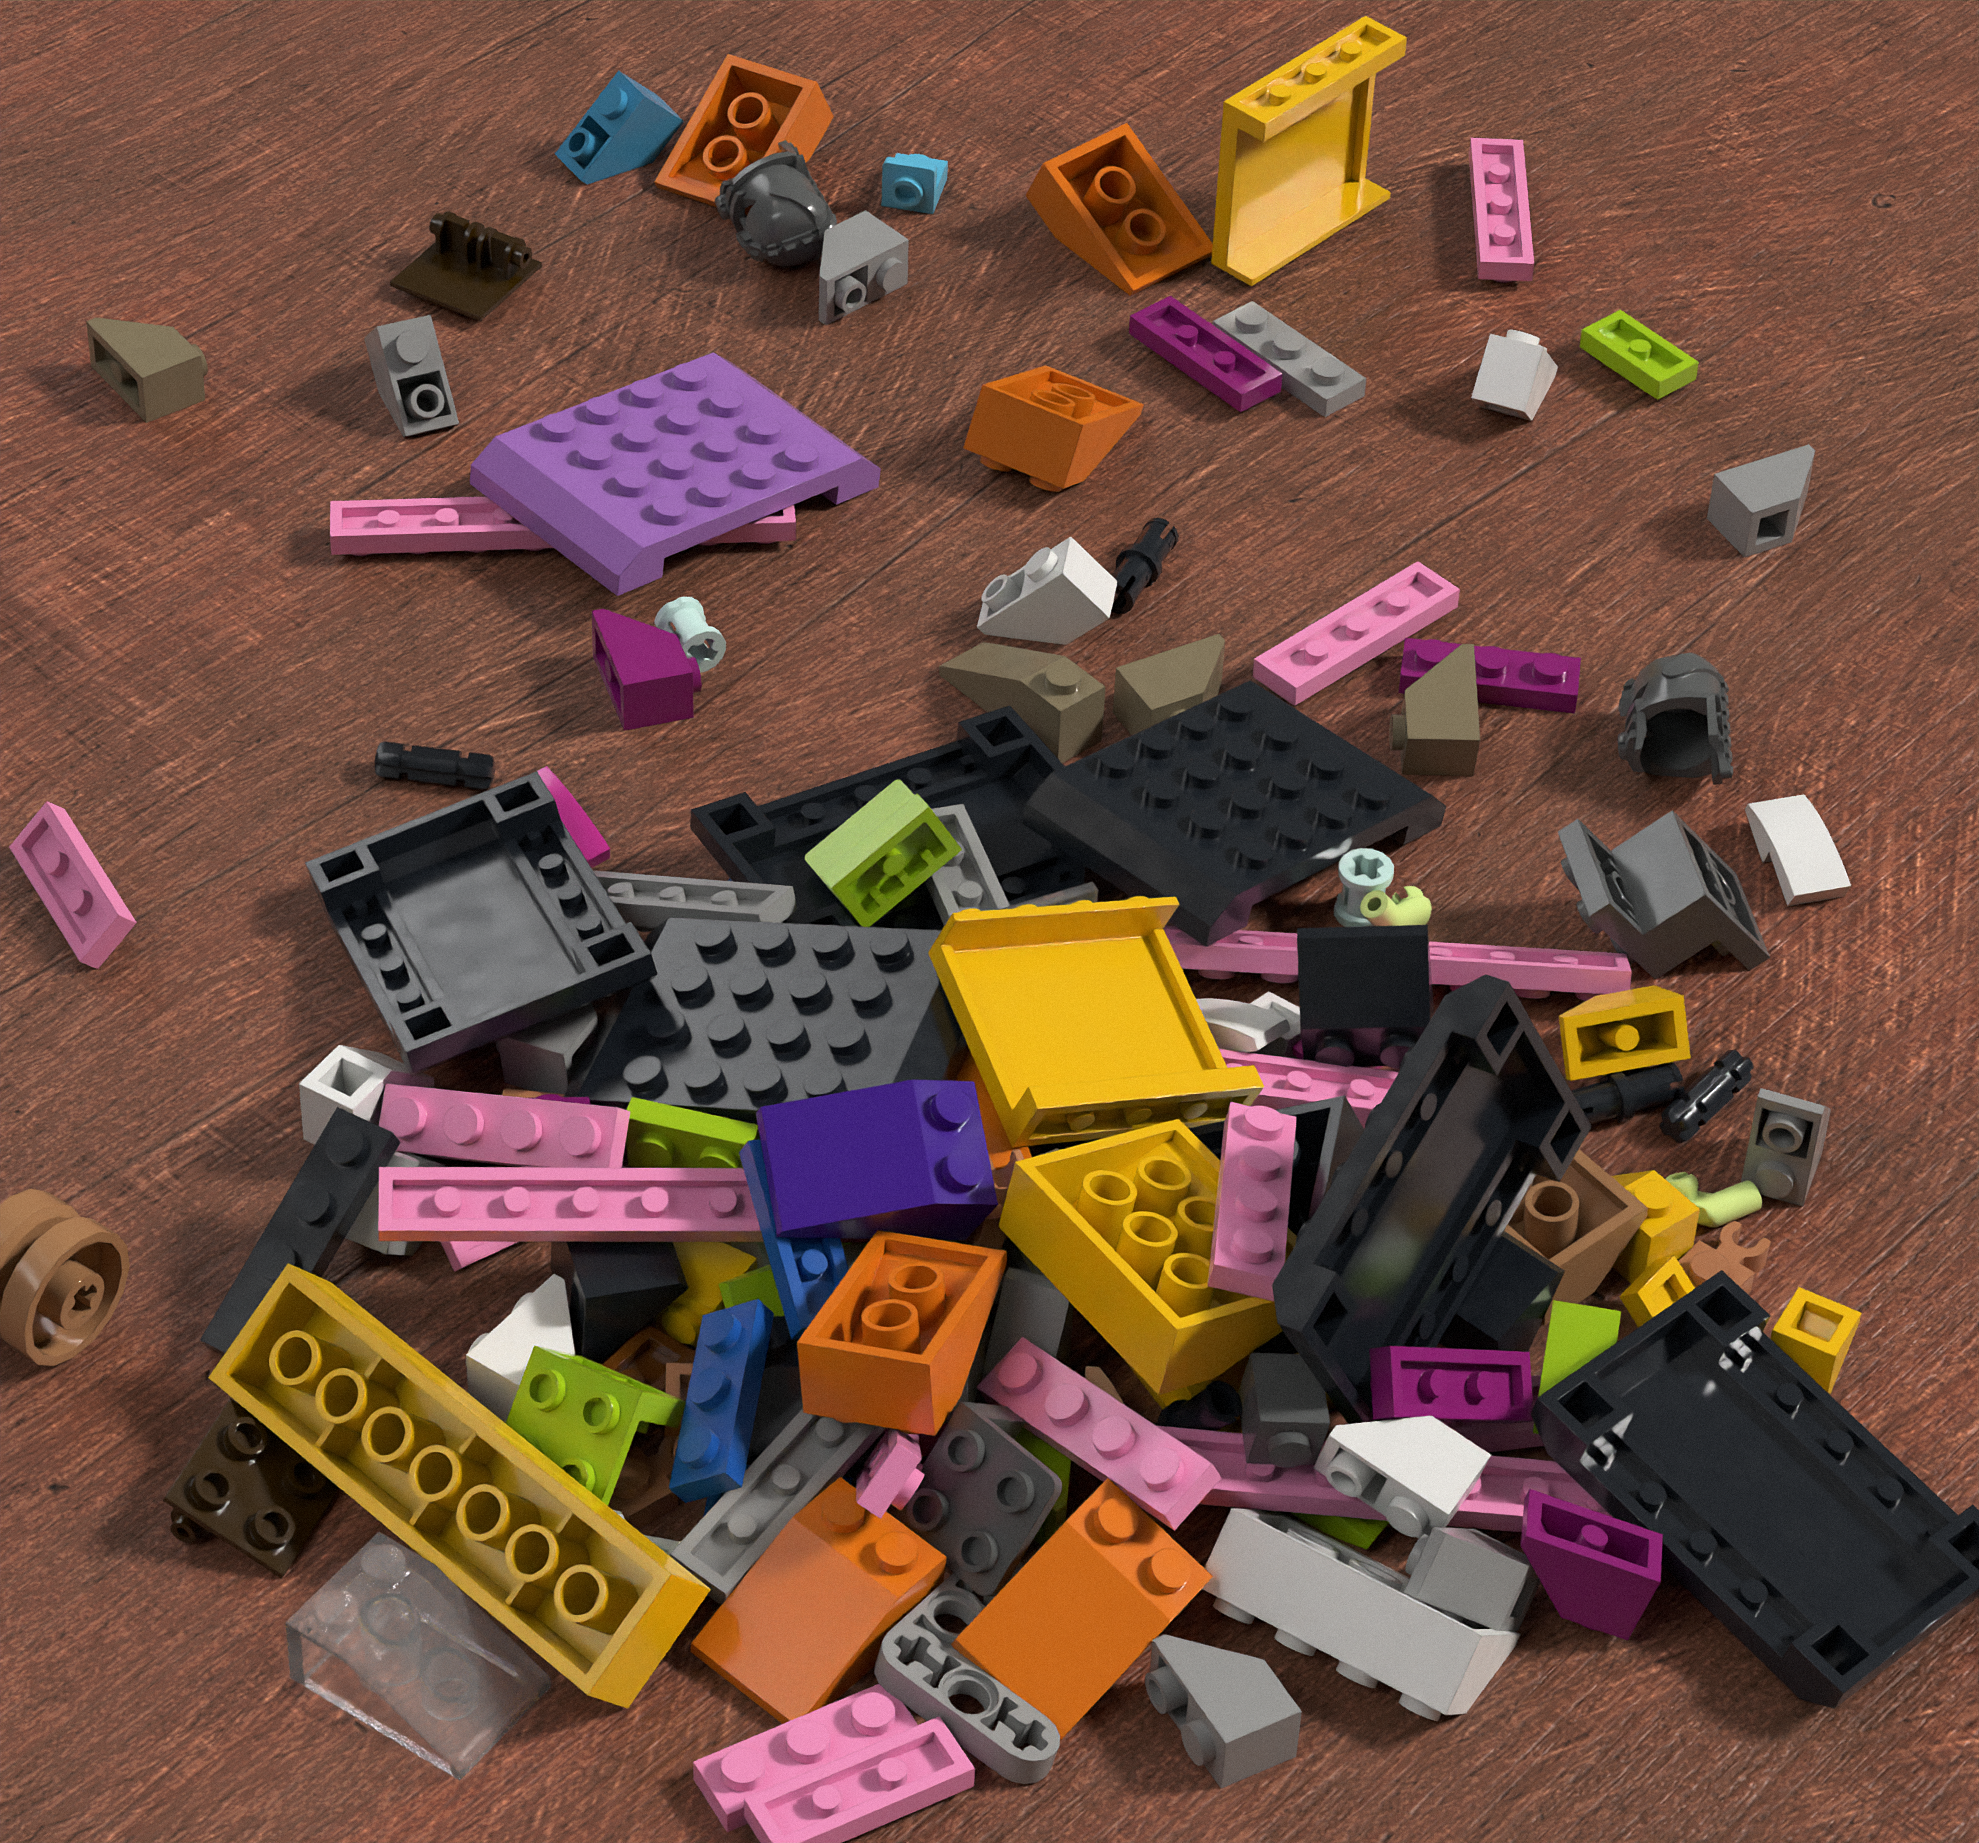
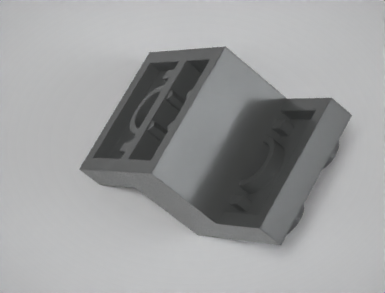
[1558,810,1770,980]

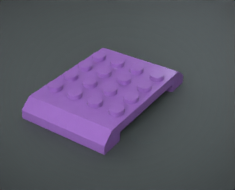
[470,352,881,596]

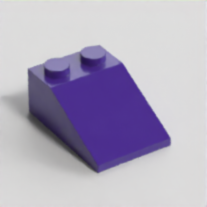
[756,1079,998,1240]

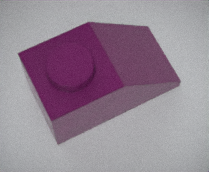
[592,609,702,731]
[1521,1489,1663,1640]

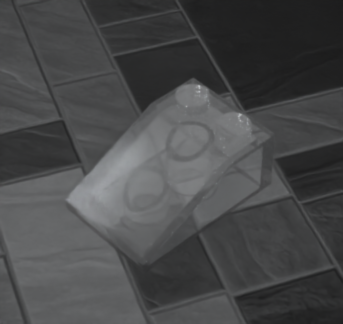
[285,1532,551,1781]

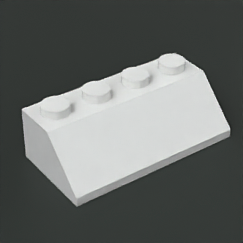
[1202,1508,1521,1721]

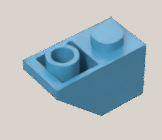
[555,70,684,185]

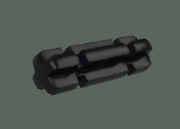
[374,741,495,790]
[1659,1050,1754,1143]

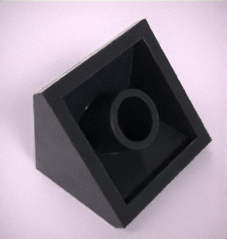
[1439,1231,1565,1352]
[550,1242,689,1363]

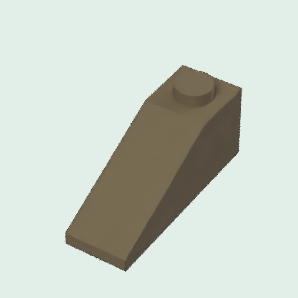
[939,642,1106,763]

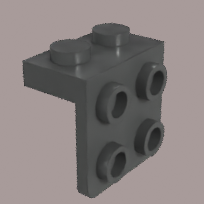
[893,1402,1062,1596]

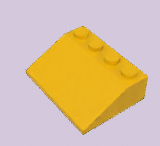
[998,1119,1297,1395]

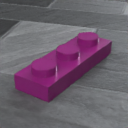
[1129,296,1283,412]
[1398,638,1581,714]
[1369,1346,1533,1424]

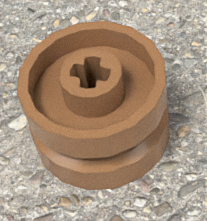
[0,1189,130,1366]

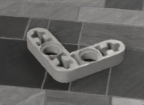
[874,1562,1060,1784]

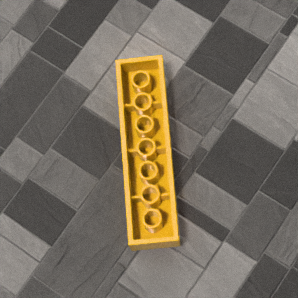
[208,1263,711,1709]

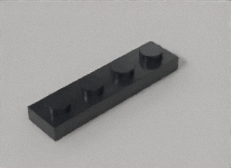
[200,1107,401,1356]

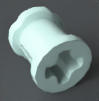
[654,596,726,673]
[1334,848,1394,927]

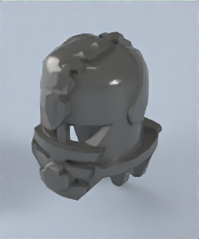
[715,140,837,268]
[1617,652,1733,785]

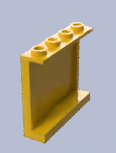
[1211,16,1407,286]
[928,896,1264,1148]

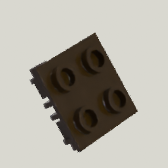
[390,211,542,322]
[163,1398,339,1579]

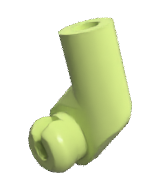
[1360,886,1432,926]
[1665,1172,1762,1228]

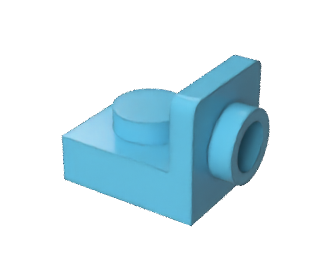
[881,153,948,214]

